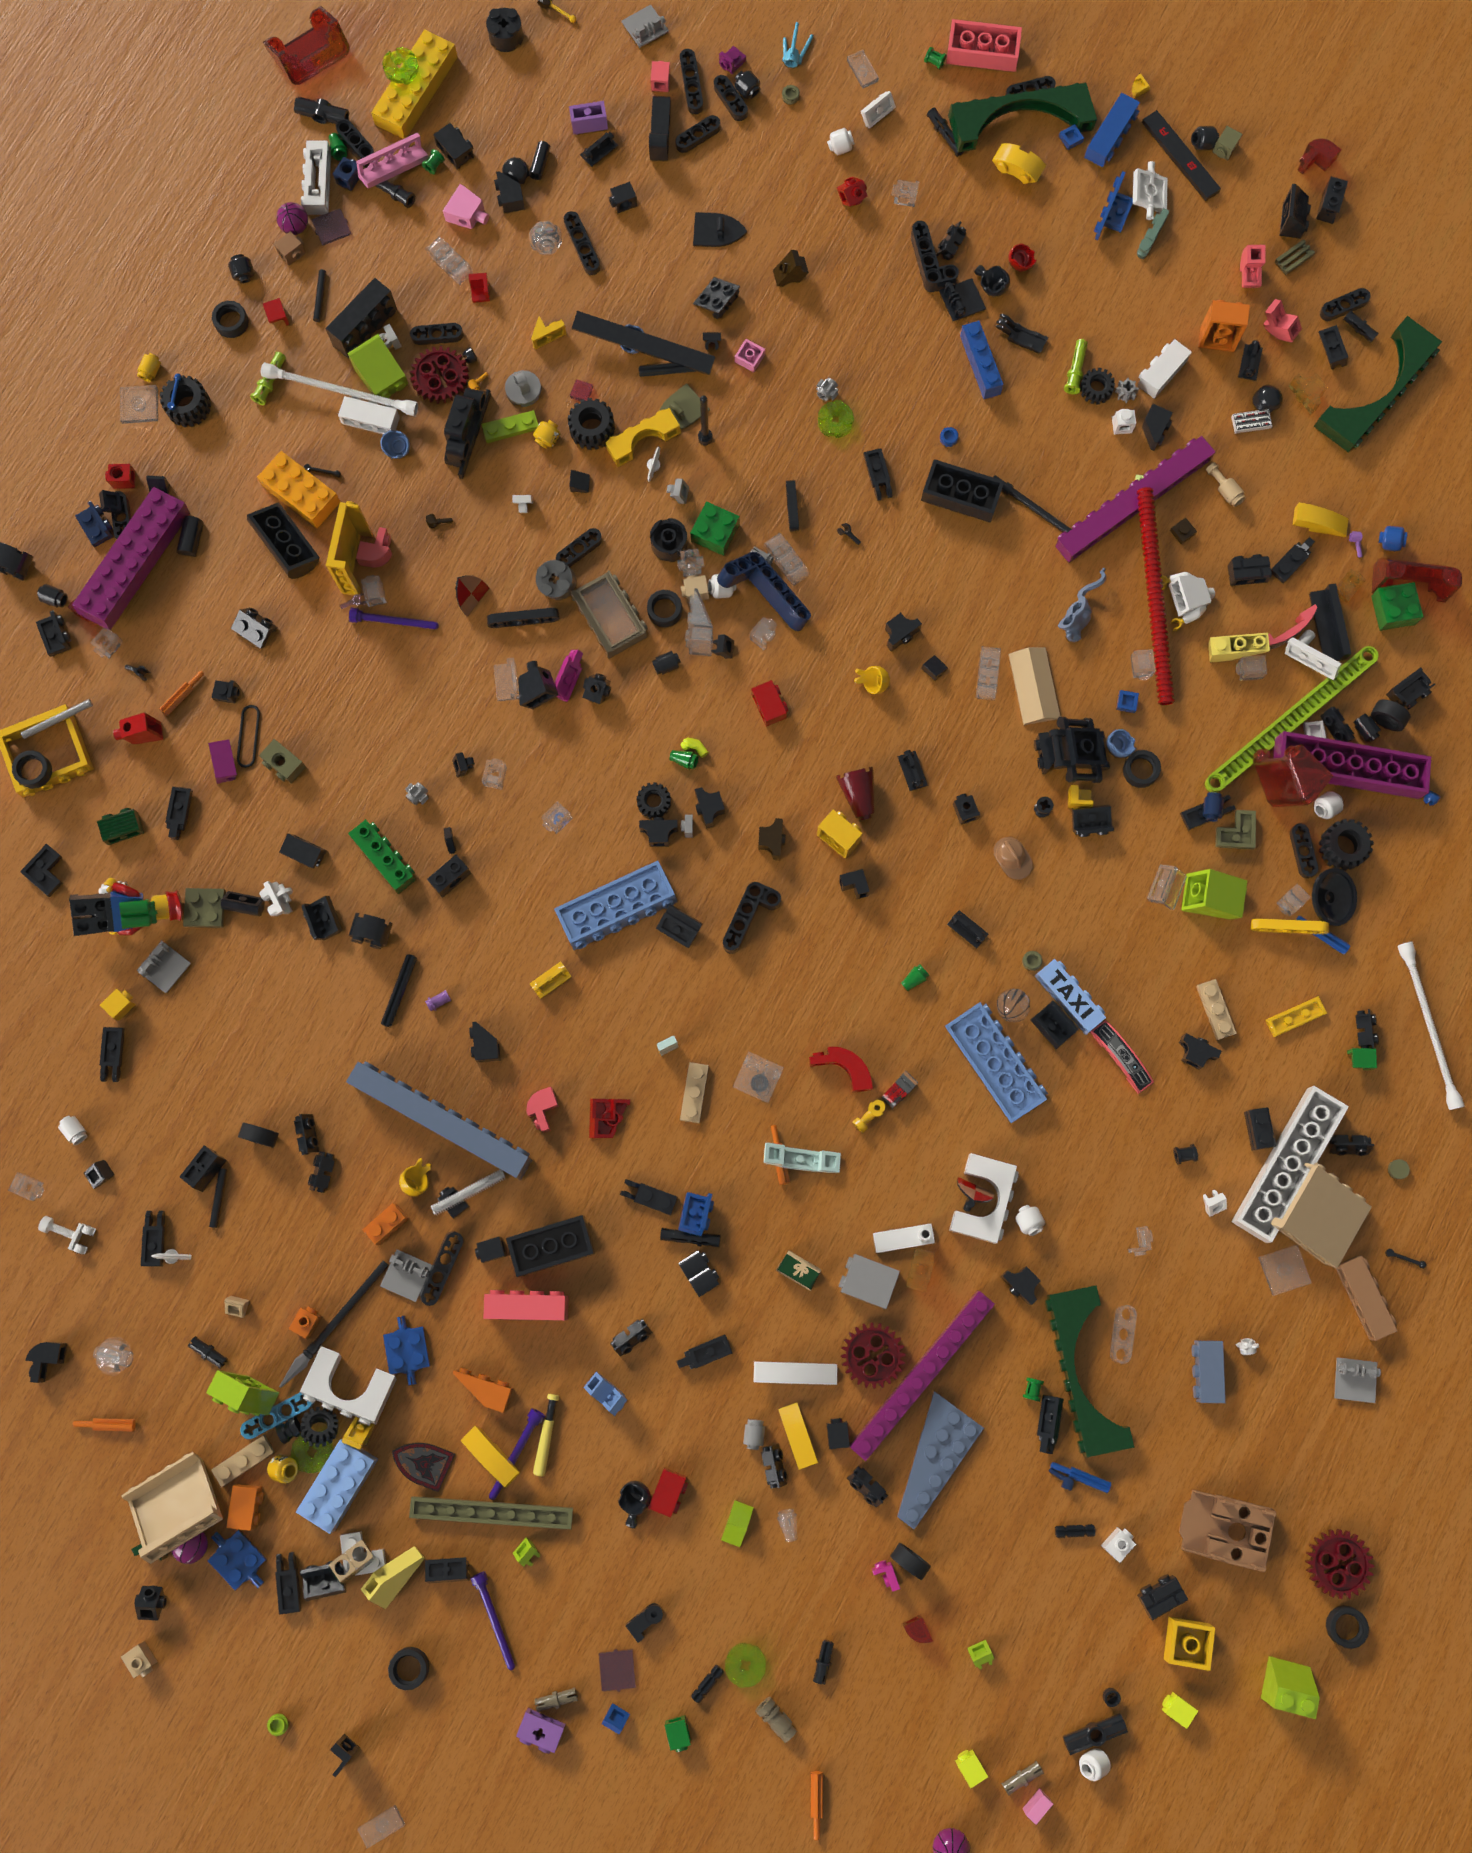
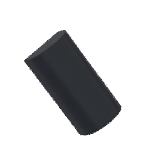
[176,516,204,557]
[221,891,265,917]

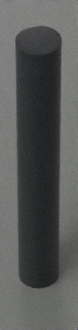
[313,269,326,322]
[209,1168,227,1228]

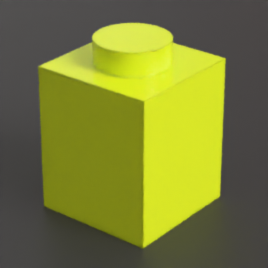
[1162,1692,1198,1729]
[955,1749,988,1788]

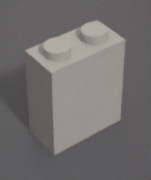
[838,1254,900,1309]

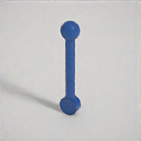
[167,374,182,410]

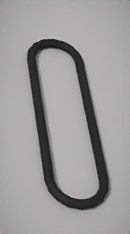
[237,705,260,768]

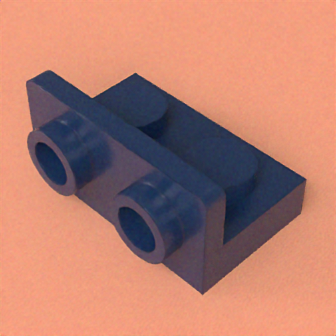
[75,501,114,548]

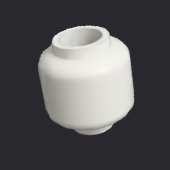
[827,128,855,155]
[708,574,736,599]
[1314,791,1344,819]
[1015,1205,1045,1236]
[1079,1748,1111,1781]

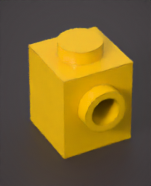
[100,989,136,1021]

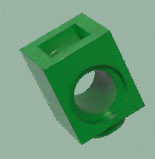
[664,1715,691,1752]

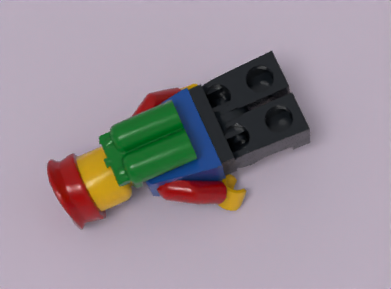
[69,878,182,936]

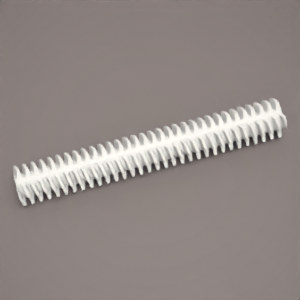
[431,1169,505,1216]

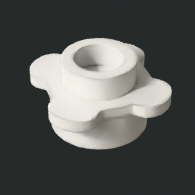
[1236,1338,1259,1355]

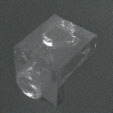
[1128,1226,1153,1256]

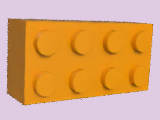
[257,451,341,529]

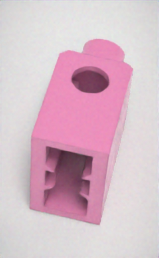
[443,184,489,229]

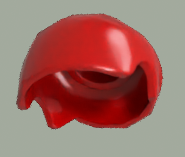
[1008,243,1037,272]

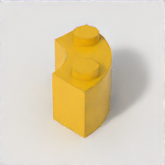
[992,143,1046,184]

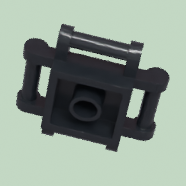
[1049,716,1110,783]

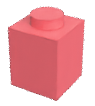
[651,61,670,92]

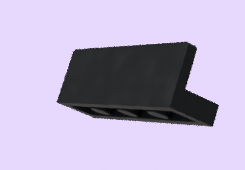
[1309,583,1352,661]

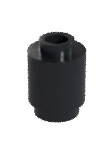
[37,584,68,608]
[652,651,681,675]
[1353,713,1381,742]

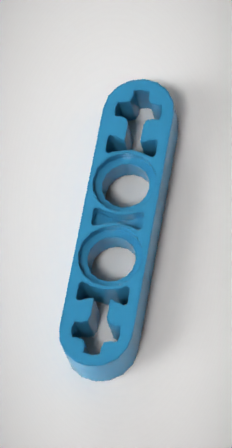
[240,1393,314,1439]

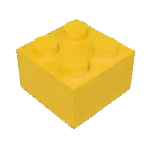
[817,809,862,859]
[1164,1617,1215,1671]

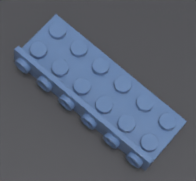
[554,861,677,950]
[945,1002,1048,1123]

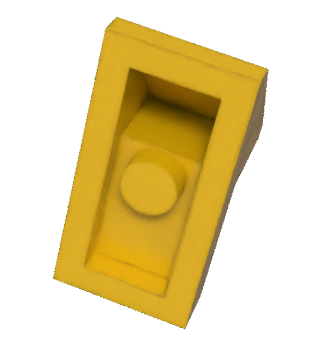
[531,316,567,350]
[342,1416,375,1450]

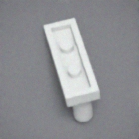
[1284,630,1342,680]
[873,1224,935,1253]

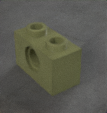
[259,739,306,784]

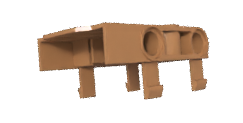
[1179,1489,1276,1572]

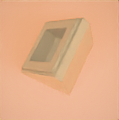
[224,1296,249,1318]

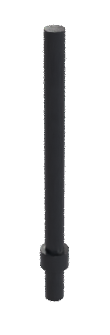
[993,475,1072,533]

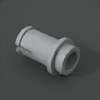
[751,546,774,566]

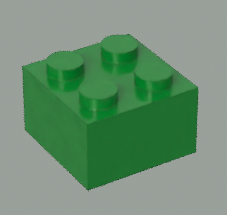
[690,501,740,556]
[1371,582,1423,631]

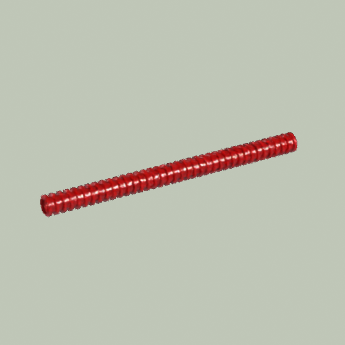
[1137,487,1175,705]

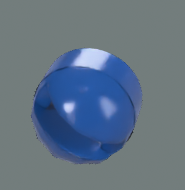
[1423,790,1441,806]

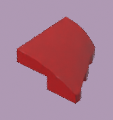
[589,1098,631,1138]

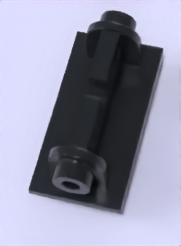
[580,132,618,167]
[936,221,966,260]
[1238,340,1263,381]
[1320,706,1355,742]
[898,750,928,791]
[947,910,989,949]
[1355,1009,1379,1049]
[294,1114,319,1155]
[1329,1135,1374,1156]
[308,1151,335,1193]
[610,1319,652,1357]
[761,1444,788,1489]
[847,1466,888,1507]

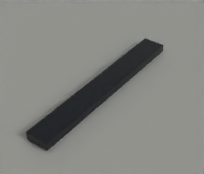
[572,311,715,375]

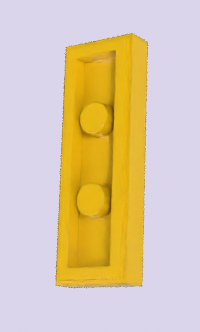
[1265,996,1327,1037]

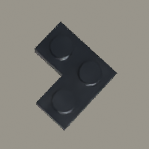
[20,844,63,897]

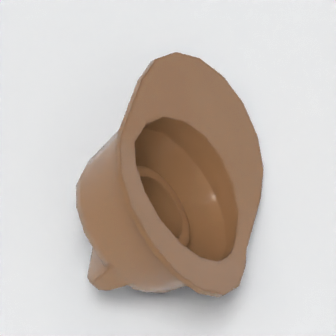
[994,837,1032,880]

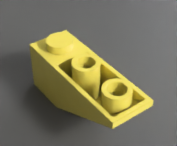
[1208,633,1270,662]
[361,1546,425,1609]

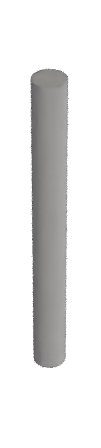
[21,699,93,739]

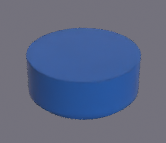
[940,427,958,447]

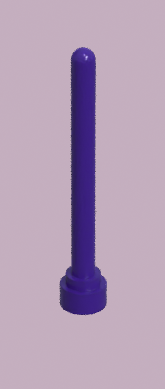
[349,607,439,629]
[489,1408,545,1500]
[470,1571,515,1670]

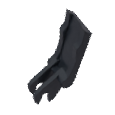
[996,314,1049,354]

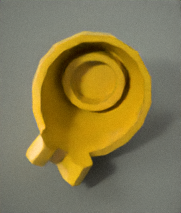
[854,666,890,694]
[399,1158,431,1196]

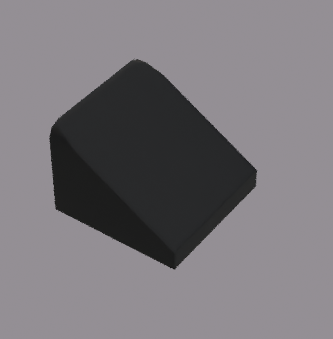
[569,470,590,493]
[146,476,170,494]
[922,655,948,681]
[84,1160,114,1189]

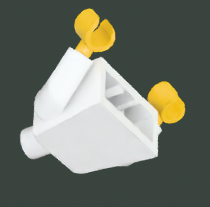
[1161,572,1215,631]

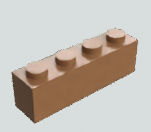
[1336,1256,1397,1341]

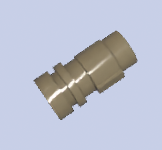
[755,1696,797,1743]

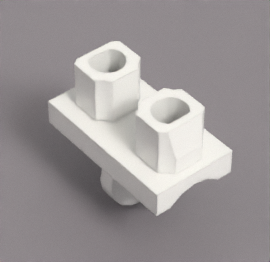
[259,881,293,916]

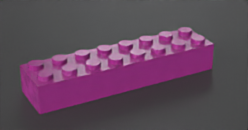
[72,487,190,630]
[1272,731,1431,799]

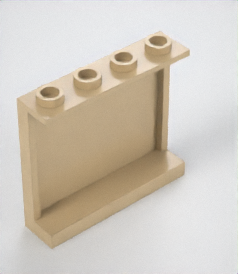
[1271,1163,1372,1268]
[121,1452,223,1564]

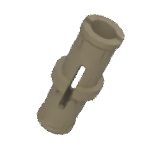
[535,1687,578,1712]
[1001,1761,1044,1796]

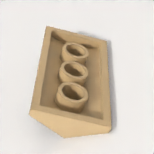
[1009,647,1060,725]

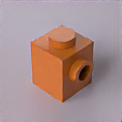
[289,1306,322,1339]

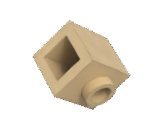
[681,575,709,603]
[121,1641,157,1678]

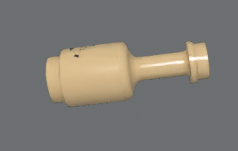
[1206,462,1246,507]

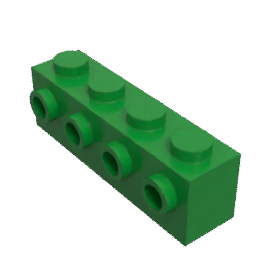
[348,819,416,894]

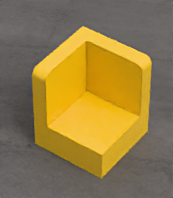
[1068,785,1094,808]

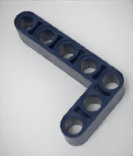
[717,552,811,631]

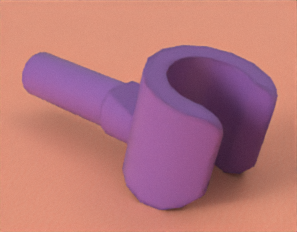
[1349,531,1363,558]

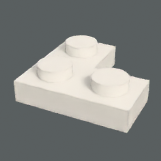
[340,1531,386,1576]

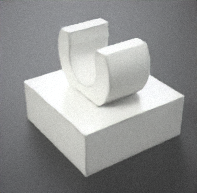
[379,324,402,350]
[512,495,533,513]
[1203,1190,1227,1217]

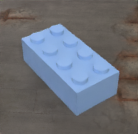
[296,1439,378,1534]

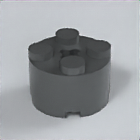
[536,560,577,600]

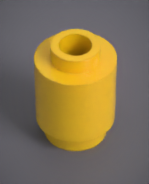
[137,353,161,382]

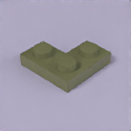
[1215,810,1256,850]

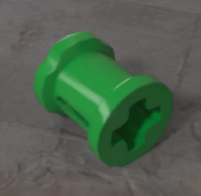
[924,47,947,70]
[422,149,445,174]
[1023,1377,1044,1402]

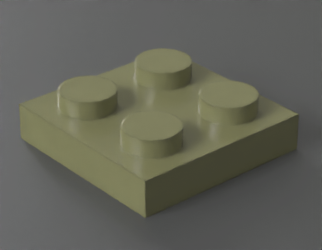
[183,888,226,928]

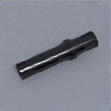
[927,107,965,157]
[660,1228,721,1247]

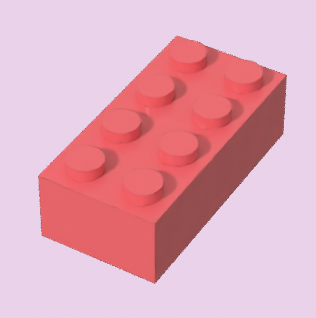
[946,19,1022,72]
[483,1290,569,1320]

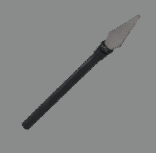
[279,1260,389,1388]

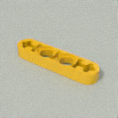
[1251,919,1329,934]

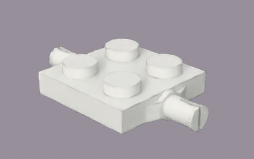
[1133,161,1168,220]

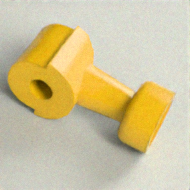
[852,1100,885,1133]

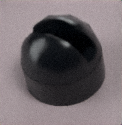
[462,347,478,364]
[1102,1687,1121,1707]

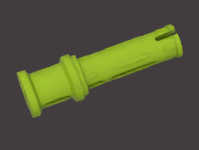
[1064,339,1088,394]
[250,352,286,405]

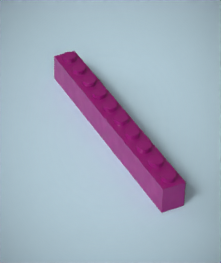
[1055,436,1216,563]
[850,1291,995,1461]

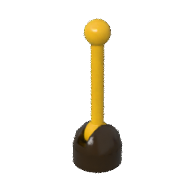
[537,0,576,23]

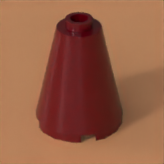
[836,767,874,821]

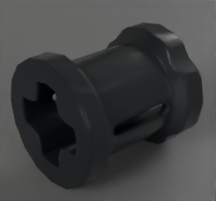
[1034,797,1054,818]
[1173,1144,1198,1165]

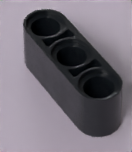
[336,119,375,168]

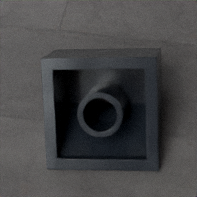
[1279,184,1311,239]

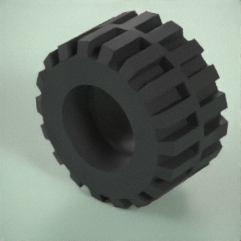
[160,375,211,427]
[568,398,615,450]
[1319,819,1374,871]

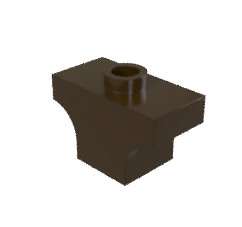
[773,250,809,287]
[758,818,786,860]

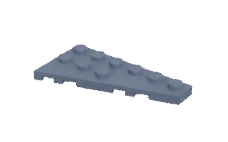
[897,1391,984,1529]

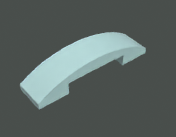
[764,1143,841,1173]

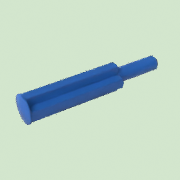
[1296,916,1351,955]
[1050,1462,1111,1494]

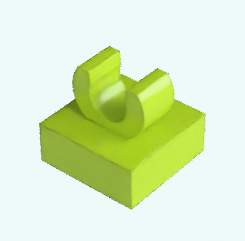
[513,1538,540,1567]
[967,1640,994,1669]

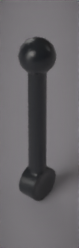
[304,464,341,478]
[1385,1249,1427,1269]

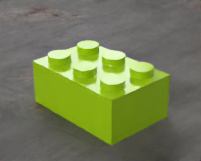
[206,1370,279,1416]

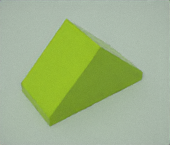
[721,1500,754,1547]

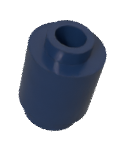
[1203,792,1224,822]

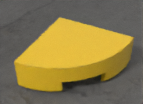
[1132,74,1150,99]

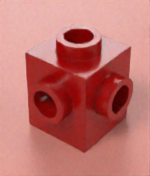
[836,177,868,207]

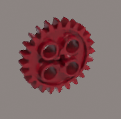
[410,346,469,404]
[840,1322,906,1389]
[1305,1529,1374,1599]

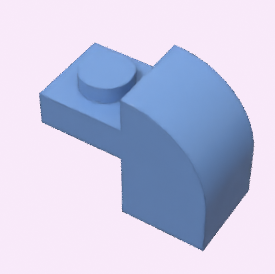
[584,1372,627,1416]

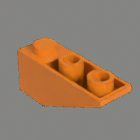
[453,1367,513,1413]

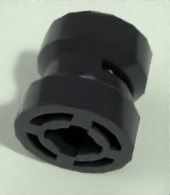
[275,1416,301,1444]

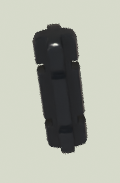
[1055,1524,1096,1538]
[691,1665,724,1703]

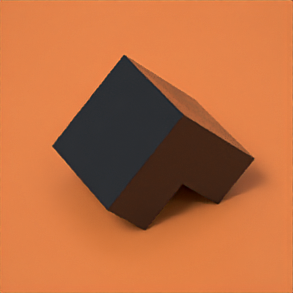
[839,869,870,899]

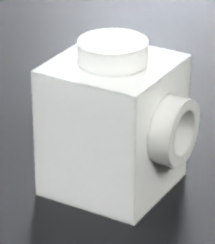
[1101,1527,1136,1563]

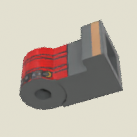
[881,1070,918,1109]

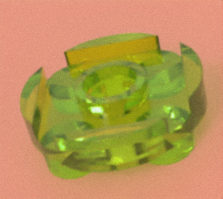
[382,47,419,85]
[818,400,854,438]
[291,1435,333,1473]
[725,1643,766,1688]

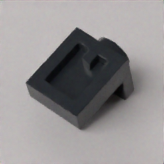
[211,680,240,704]
[437,1187,470,1219]

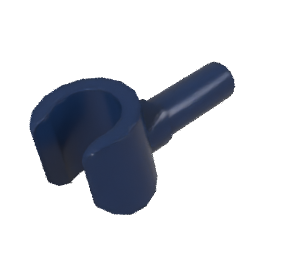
[1049,1468,1074,1491]

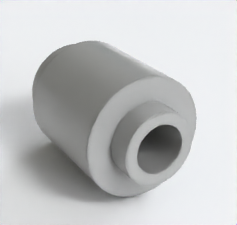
[743,1419,765,1450]

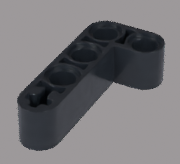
[649,96,671,161]
[911,221,959,292]
[723,882,781,954]

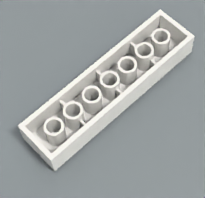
[1231,1086,1349,1243]

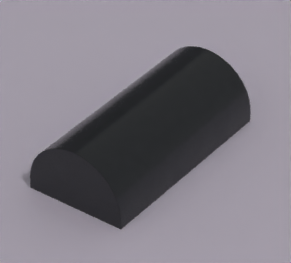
[247,502,320,579]

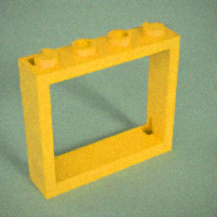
[0,704,94,798]

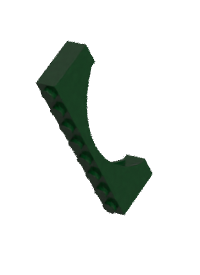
[948,83,1097,152]
[1314,316,1442,453]
[1045,1285,1135,1457]

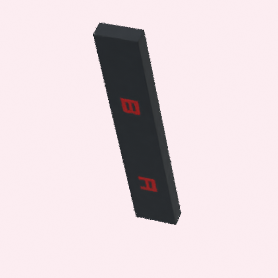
[1142,110,1221,201]

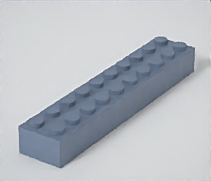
[346,1061,532,1180]

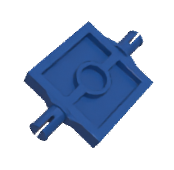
[383,1316,430,1385]
[207,1530,267,1590]

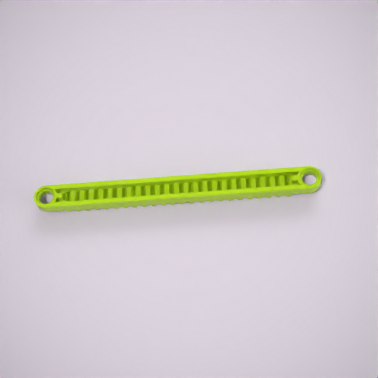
[1205,646,1379,793]

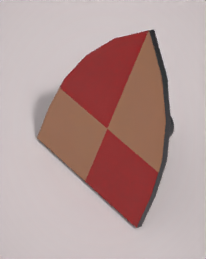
[455,575,489,616]
[957,1177,994,1212]

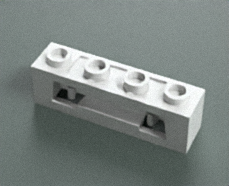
[301,141,331,215]

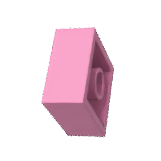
[734,339,765,372]
[1023,1788,1053,1825]

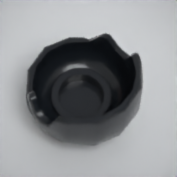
[502,157,530,184]
[1252,385,1283,412]

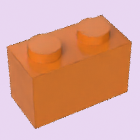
[362,1203,409,1245]
[226,1484,264,1531]

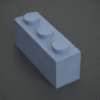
[1192,1340,1225,1403]

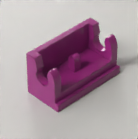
[208,739,237,784]

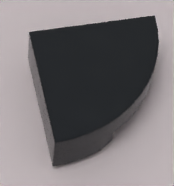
[444,827,456,854]

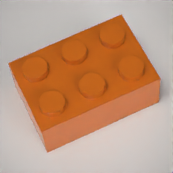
[1198,300,1250,352]

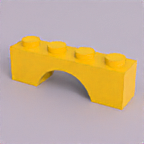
[605,408,681,467]

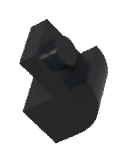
[25,1342,67,1383]

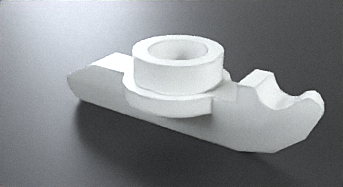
[647,447,660,482]
[151,1249,192,1264]

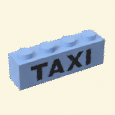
[1035,959,1106,1035]

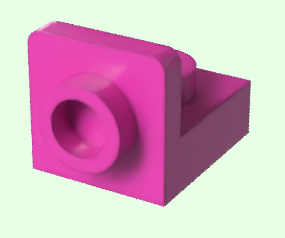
[872,1560,900,1592]

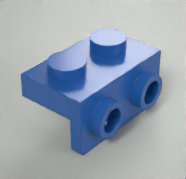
[678,1192,714,1236]

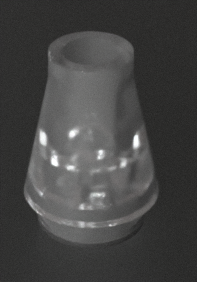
[777,1509,798,1542]

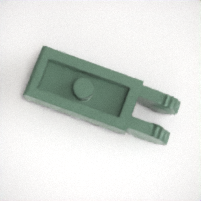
[1137,208,1169,259]

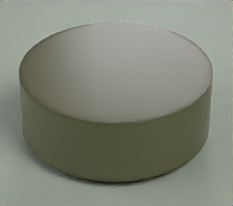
[782,85,800,104]
[1022,951,1042,971]
[1388,1159,1410,1180]

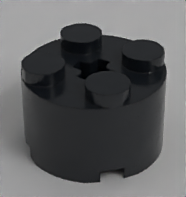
[486,8,524,52]
[650,518,688,562]
[0,542,33,581]
[349,913,393,950]

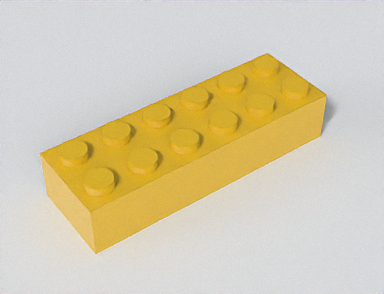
[371,29,458,139]

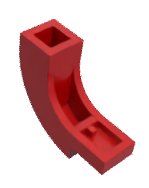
[809,1046,873,1093]

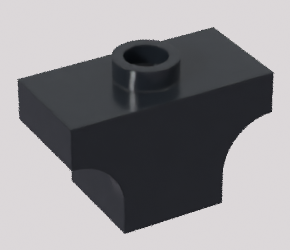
[885,612,922,652]
[695,787,725,829]
[639,817,678,847]
[1179,1033,1222,1070]
[1000,1266,1041,1305]

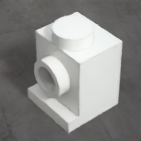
[1112,409,1136,435]

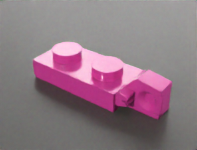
[554,649,583,702]

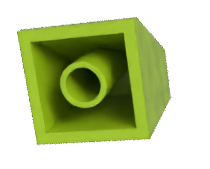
[348,334,408,399]
[1181,869,1247,920]
[1261,1656,1320,1719]

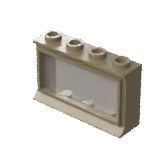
[570,571,648,659]

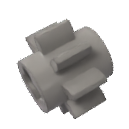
[816,378,838,401]
[1115,378,1139,403]
[405,782,429,805]

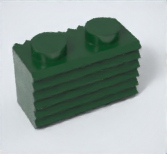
[97,808,144,845]

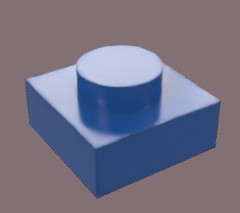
[1059,124,1084,150]
[1116,690,1139,713]
[601,1703,630,1734]

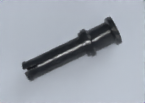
[375,180,416,208]

